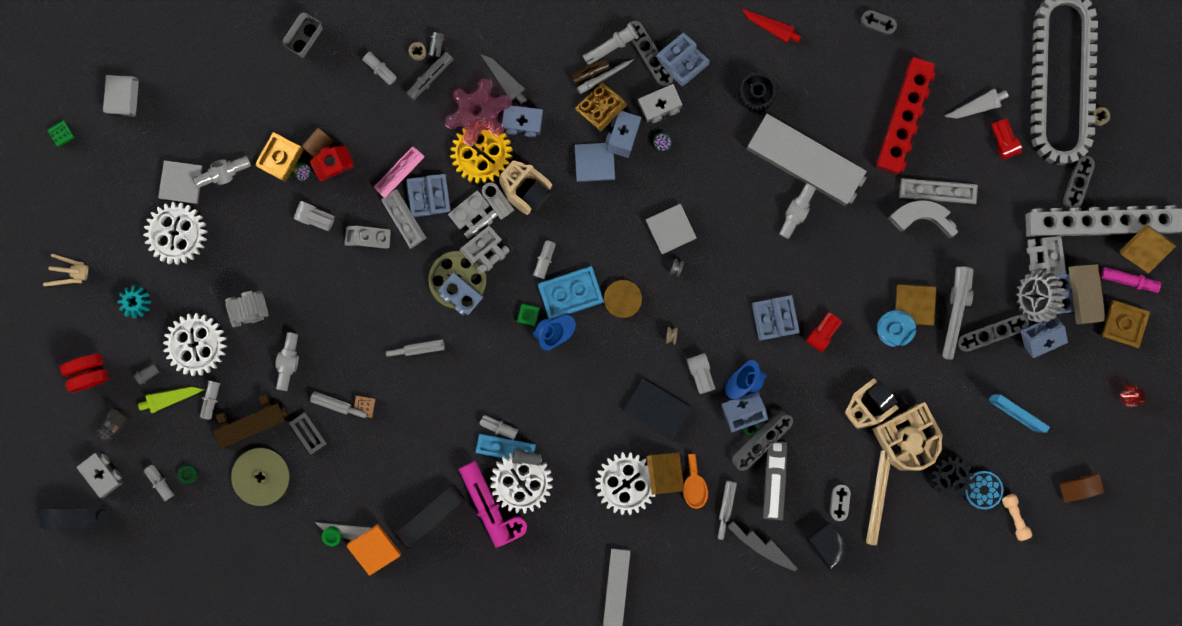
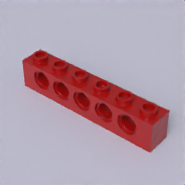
[875,57,936,175]

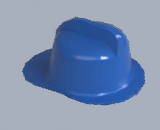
[533,315,575,351]
[725,360,767,399]

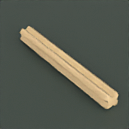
[866,450,890,545]

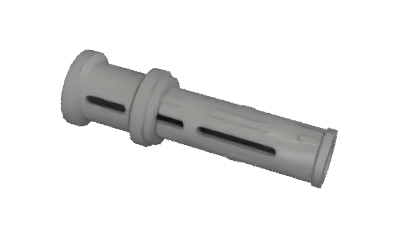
[583,23,639,65]

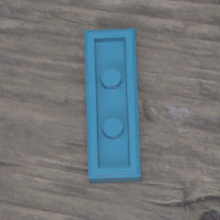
[476,434,536,459]

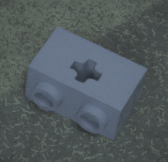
[502,105,543,137]
[605,111,641,158]
[1021,316,1068,358]
[722,391,768,432]

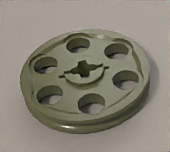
[429,251,486,309]

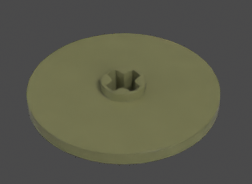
[231,448,290,506]

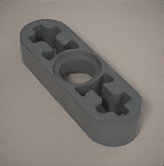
[1063,156,1095,209]

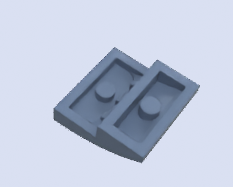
[656,33,710,87]
[575,143,615,182]
[405,174,451,217]
[752,295,800,341]

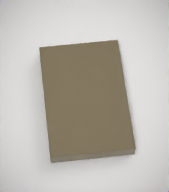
[1069,264,1106,325]

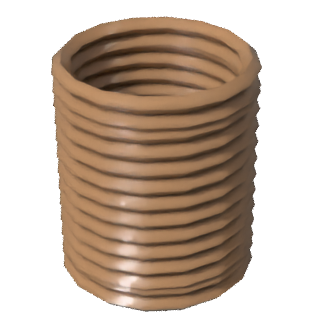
[302,128,333,157]

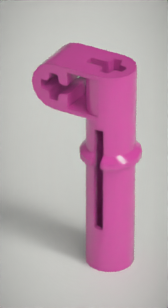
[458,461,527,548]

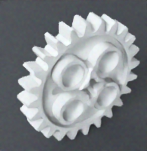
[143,202,208,265]
[163,313,227,376]
[490,451,553,513]
[595,452,656,515]

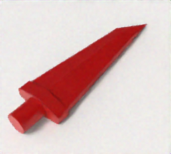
[742,9,801,43]

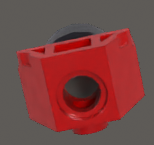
[310,146,354,182]

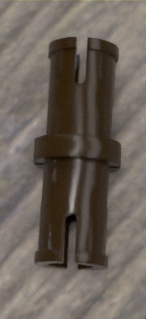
[571,58,610,85]

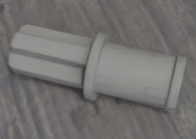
[362,51,397,85]
[533,240,556,279]
[200,381,220,420]
[480,415,518,440]
[144,465,175,502]

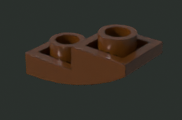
[1060,473,1104,503]

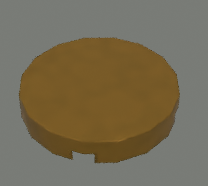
[604,280,642,318]

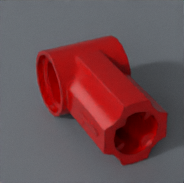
[991,119,1022,160]
[806,312,842,353]

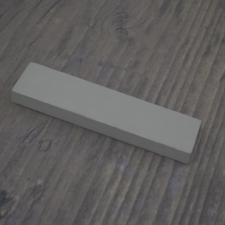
[899,178,978,204]
[603,548,630,626]

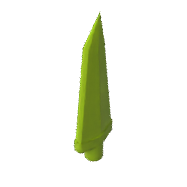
[138,387,204,413]

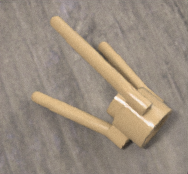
[43,254,88,286]

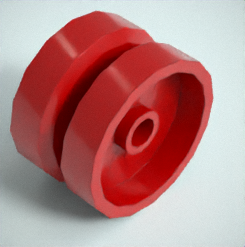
[59,353,109,393]

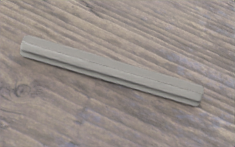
[942,266,973,359]

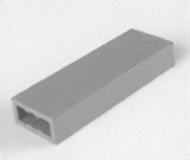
[746,114,867,206]

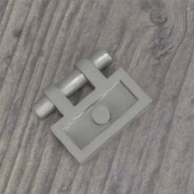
[448,191,498,239]
[460,226,509,274]
[1027,236,1066,275]

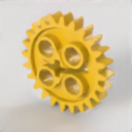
[450,122,513,184]

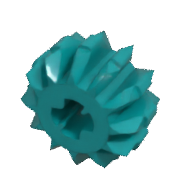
[117,286,151,318]

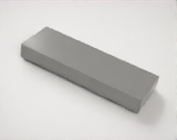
[381,189,426,249]

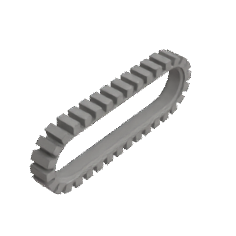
[1030,0,1098,165]

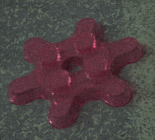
[445,78,512,146]

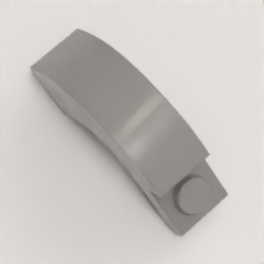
[888,201,958,238]

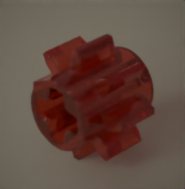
[1120,385,1144,408]

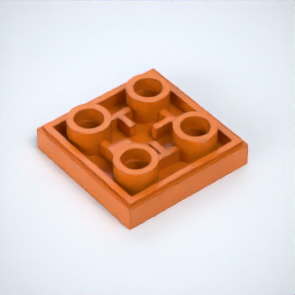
[347,524,401,576]

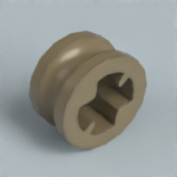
[409,42,427,61]
[1091,107,1110,126]
[666,327,678,345]

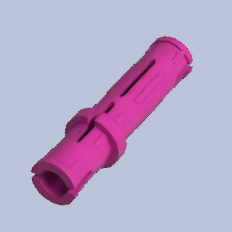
[1101,267,1161,293]

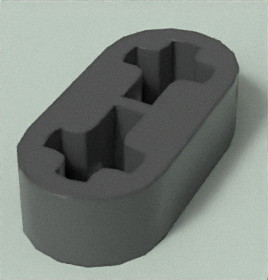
[861,10,897,36]

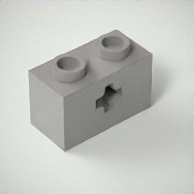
[638,84,682,124]
[77,452,123,498]

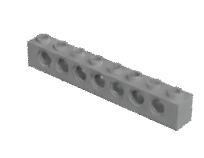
[1026,205,1182,237]

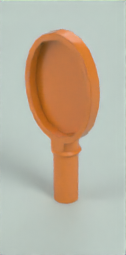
[683,454,708,509]

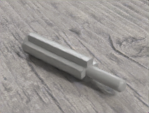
[386,339,445,357]
[310,391,367,418]
[718,481,737,540]

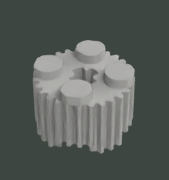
[225,291,269,327]

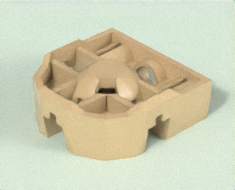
[872,402,943,471]

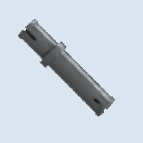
[406,52,454,101]

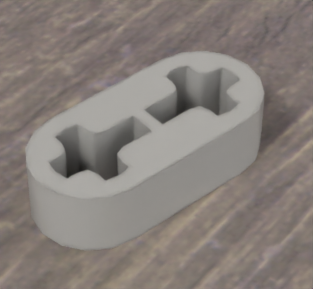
[830,484,851,521]

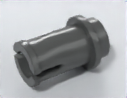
[428,32,445,57]
[134,362,160,385]

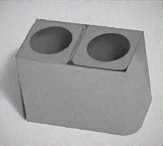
[283,13,323,58]
[103,75,139,117]

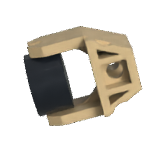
[499,161,552,215]
[845,378,899,429]

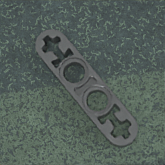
[627,21,673,87]
[956,315,1029,352]
[732,411,793,471]

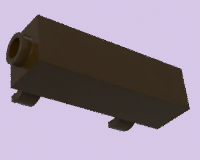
[213,394,289,449]

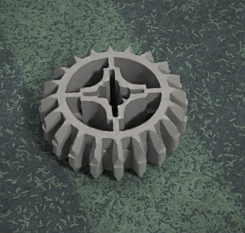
[1016,270,1066,322]

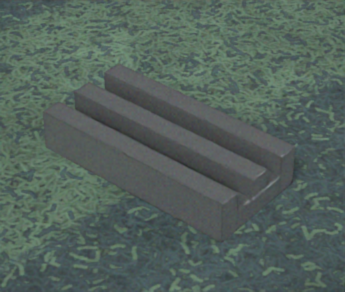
[289,412,328,455]

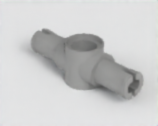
[192,156,251,189]
[779,183,816,239]
[276,333,299,391]

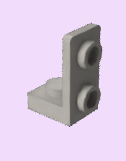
[345,226,390,249]

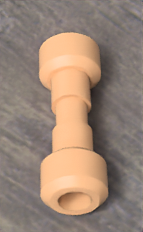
[1002,494,1033,541]

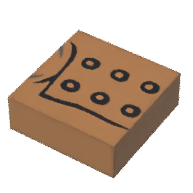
[353,396,376,418]

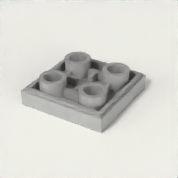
[159,161,203,204]
[646,204,696,254]

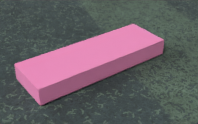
[374,147,424,198]

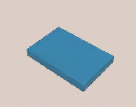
[538,266,604,319]
[989,395,1050,433]

